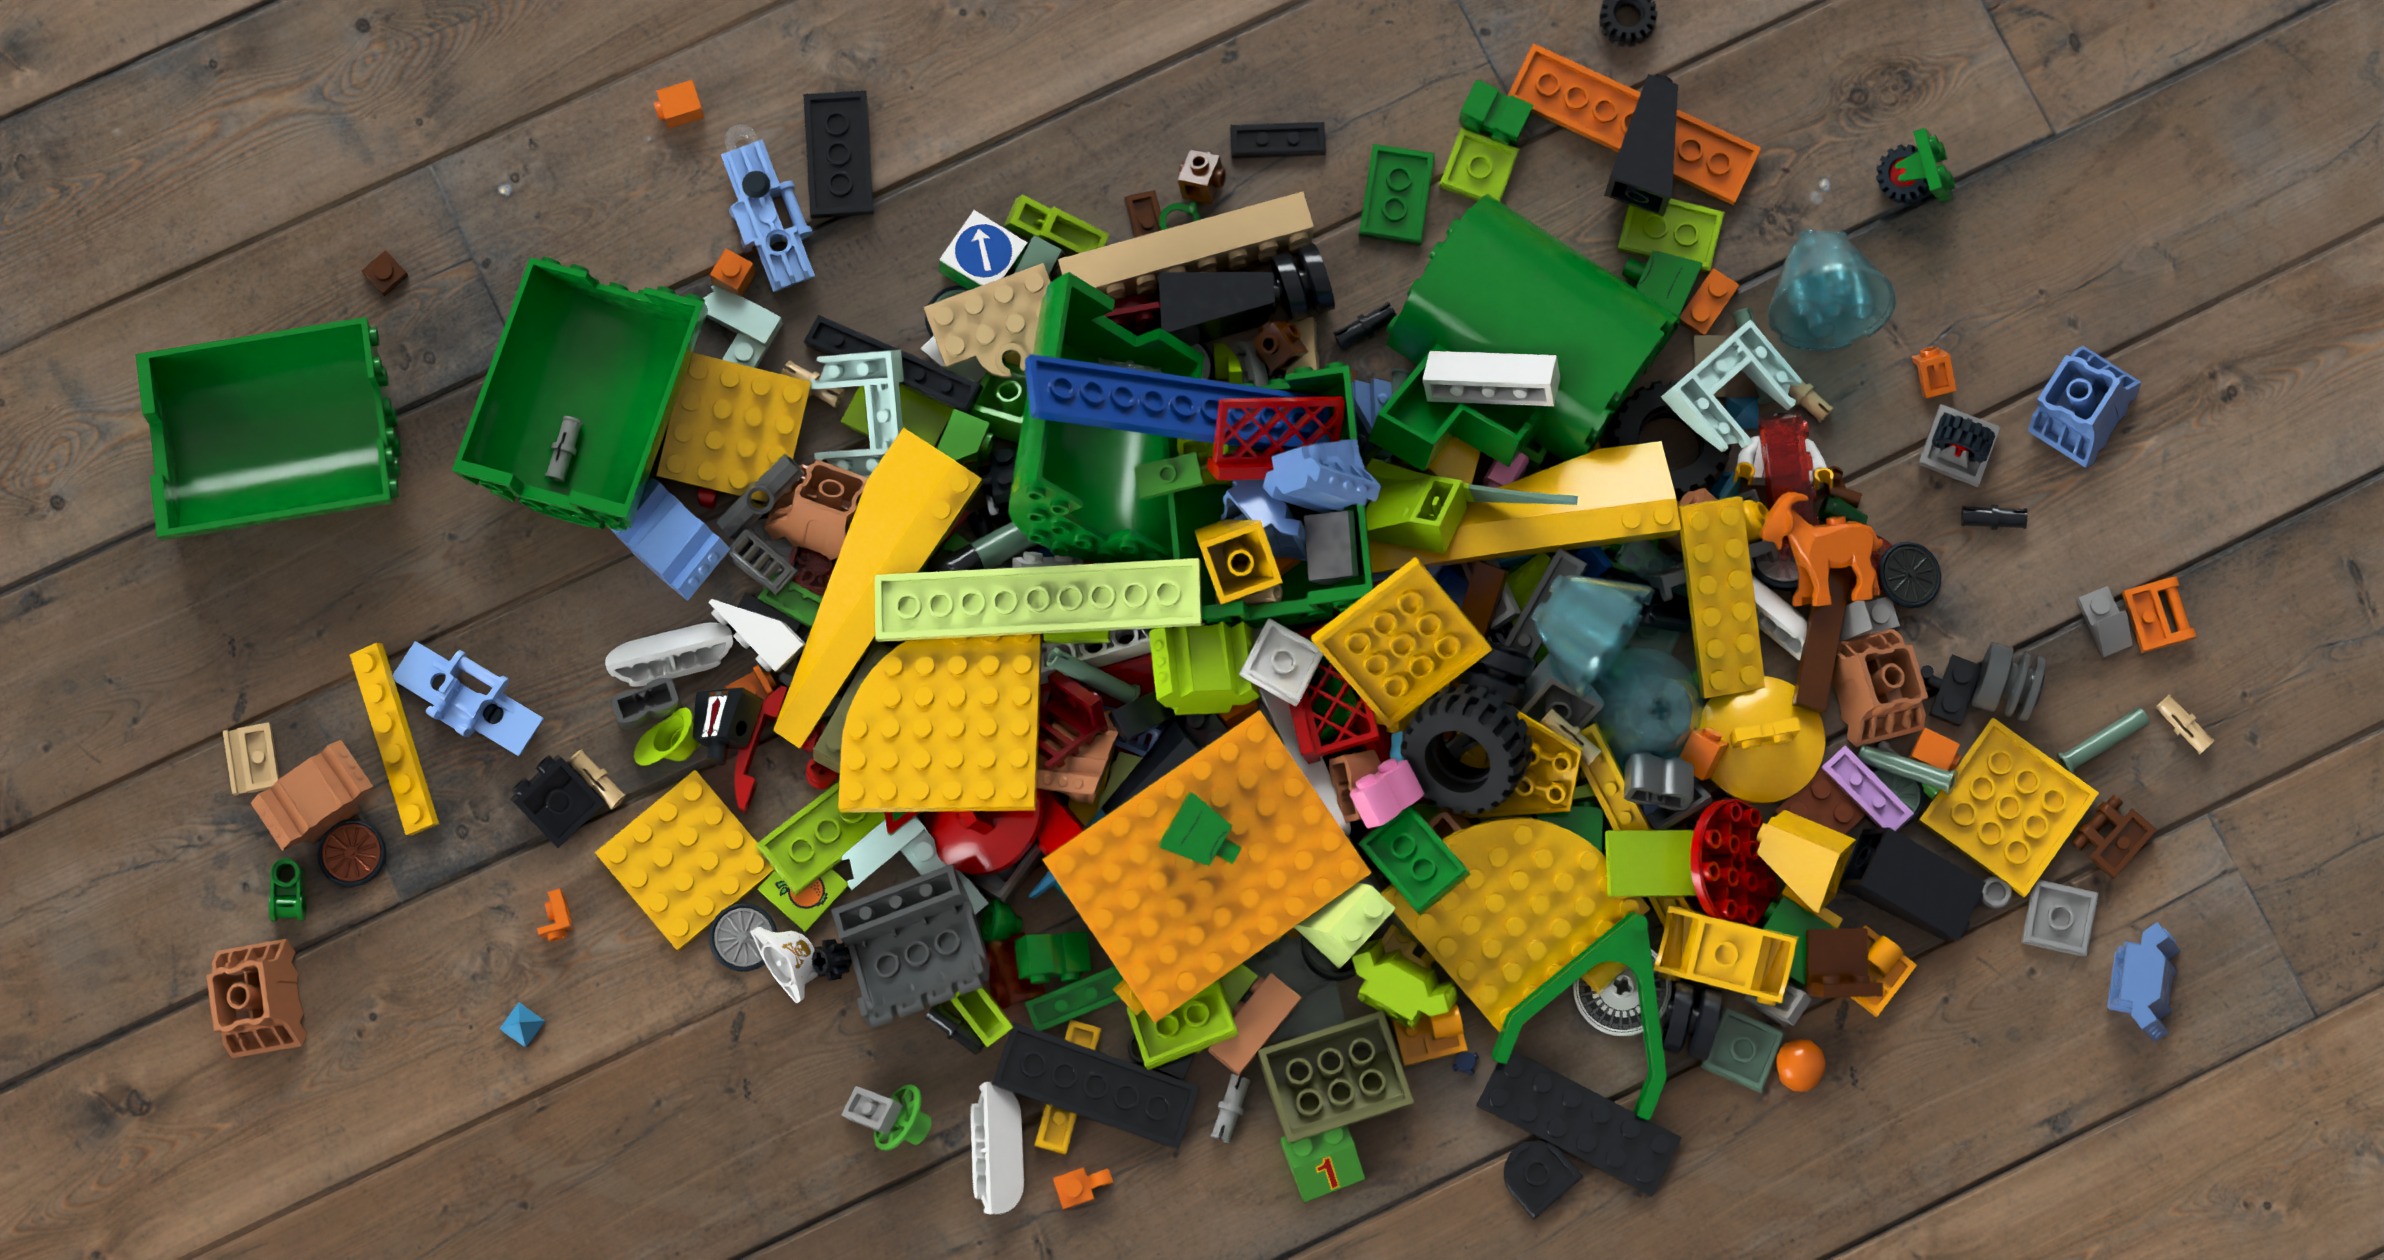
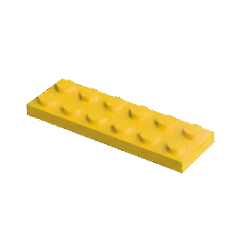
[1678,496,1766,698]

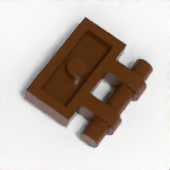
[2071,795,2157,879]

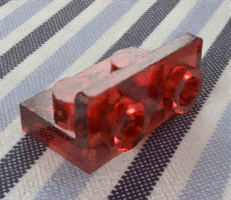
[985,932,1046,1010]

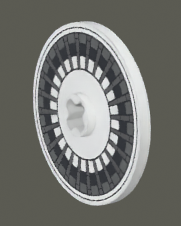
[1573,948,1671,1036]

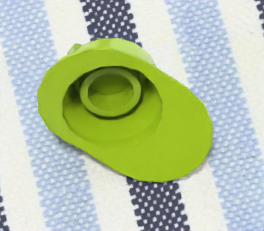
[634,707,701,766]

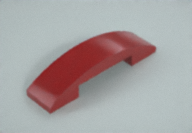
[735,686,788,814]

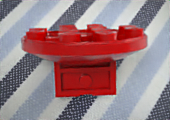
[923,788,1044,875]
[1687,799,1777,926]

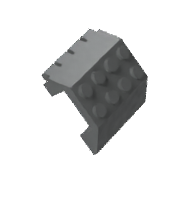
[832,864,990,1028]

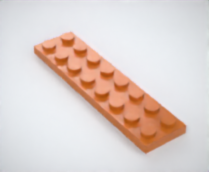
[1507,43,1761,206]

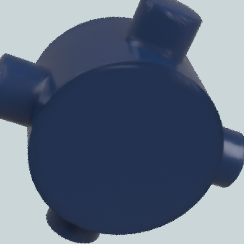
[1452,1051,1479,1076]

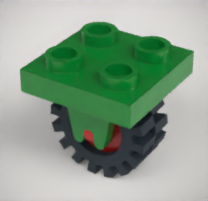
[1876,128,1956,205]

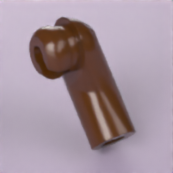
[1823,466,1862,509]

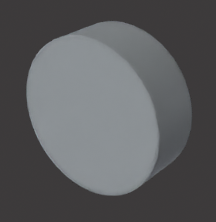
[1981,876,2012,910]

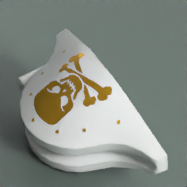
[750,927,818,1004]

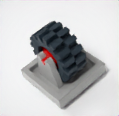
[1917,404,2000,487]

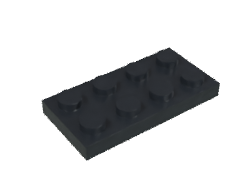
[803,90,874,218]

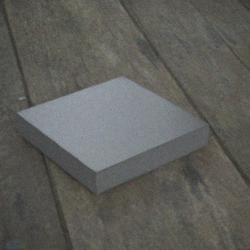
[2021,879,2099,957]

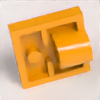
[1851,925,1917,1017]
[1391,1003,1468,1067]

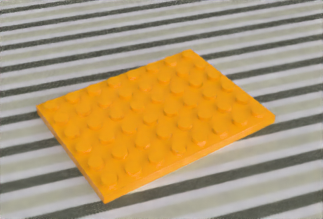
[1042,710,1371,1023]

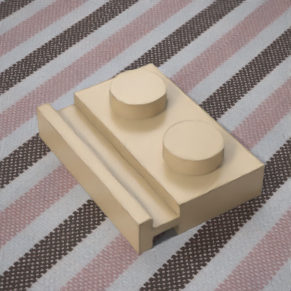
[223,723,280,796]

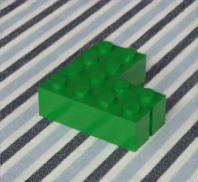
[1368,343,1547,472]

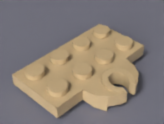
[923,263,1051,378]

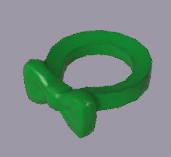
[1159,201,1201,231]

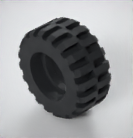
[1607,380,1732,501]
[1401,684,1532,815]

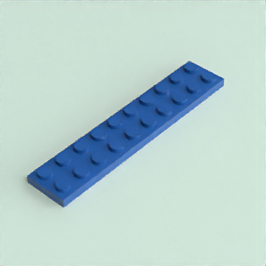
[1025,354,1332,452]

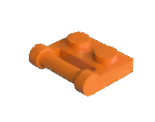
[2121,576,2197,653]

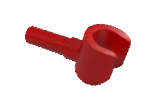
[698,487,718,509]

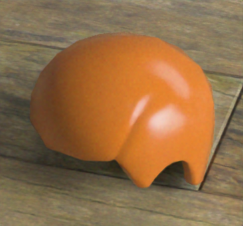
[1776,1038,1826,1092]

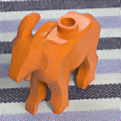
[1760,492,1883,606]

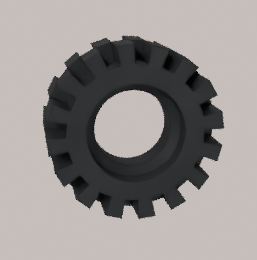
[1599,0,1657,47]

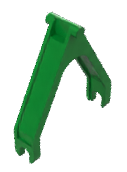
[1491,911,1667,1120]

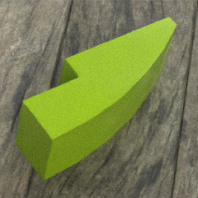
[1004,194,1110,255]
[950,985,1014,1048]

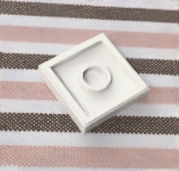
[1239,618,1324,707]

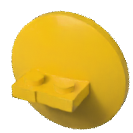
[1696,676,1825,804]

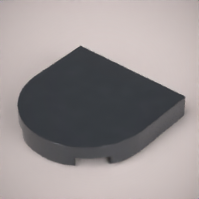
[1504,1140,1583,1220]

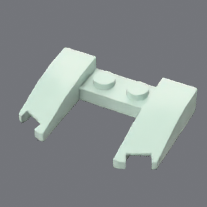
[703,285,783,368]
[1661,320,1802,452]
[809,350,904,478]
[841,817,989,914]

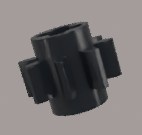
[812,939,852,981]

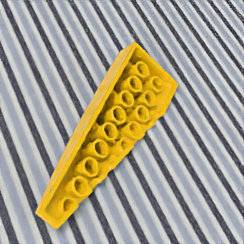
[773,427,984,749]
[1369,441,1681,574]

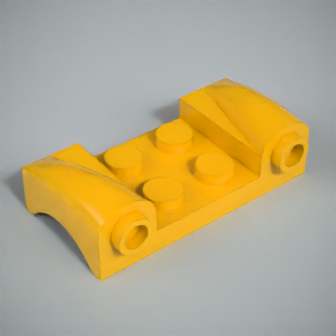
[1653,905,1799,1006]

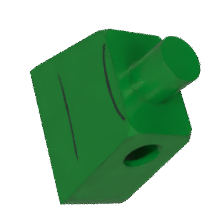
[1621,251,1703,316]
[1157,792,1242,866]

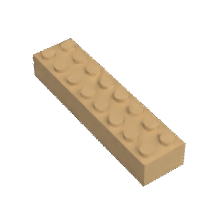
[1058,192,1314,300]

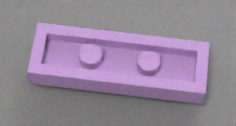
[1822,745,1914,831]

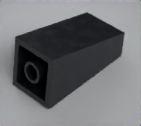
[1604,74,1678,217]
[1152,272,1280,346]
[1839,827,1986,941]

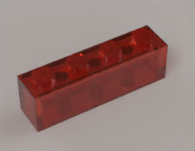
[1757,413,1820,548]

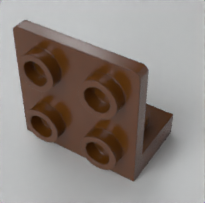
[1806,928,1883,998]

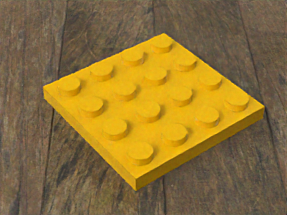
[656,353,811,502]
[1311,557,1493,729]
[1917,717,2099,897]
[595,770,774,952]

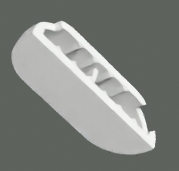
[1752,574,1807,661]
[605,623,733,687]
[971,1082,1024,1214]

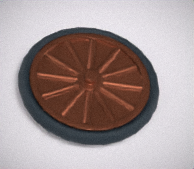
[317,819,386,887]

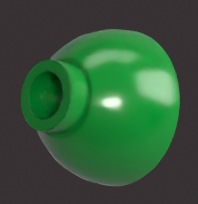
[981,898,1022,944]

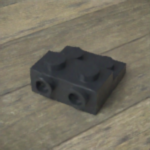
[510,754,605,848]

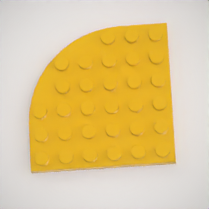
[838,634,1042,812]
[1381,817,1651,1033]

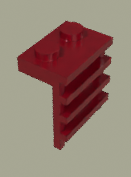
[1038,670,1108,772]

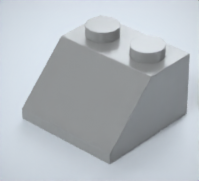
[1512,653,1604,730]

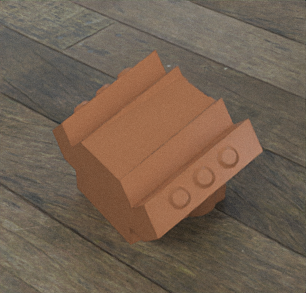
[764,459,868,561]
[1831,628,1928,747]
[1037,709,1119,805]
[251,740,373,851]
[206,939,307,1058]

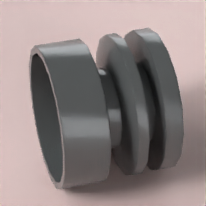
[1972,641,2046,722]

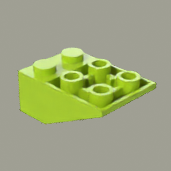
[1365,475,1467,554]

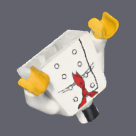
[1733,413,1833,490]

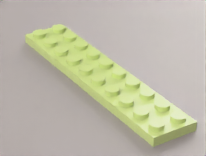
[875,558,1202,642]

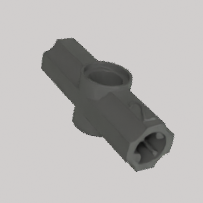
[716,453,804,540]

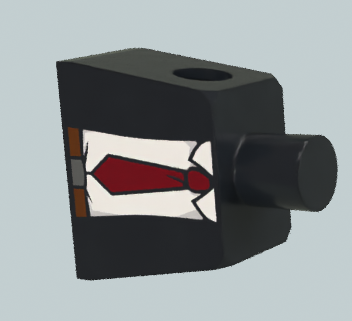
[693,687,763,765]

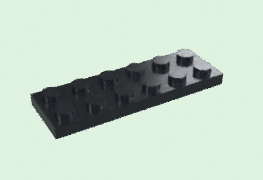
[992,1022,1199,1150]
[1476,1050,1682,1197]

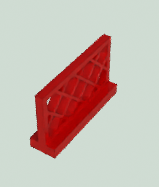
[1207,396,1345,481]
[1289,623,1381,764]

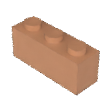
[1209,973,1302,1077]

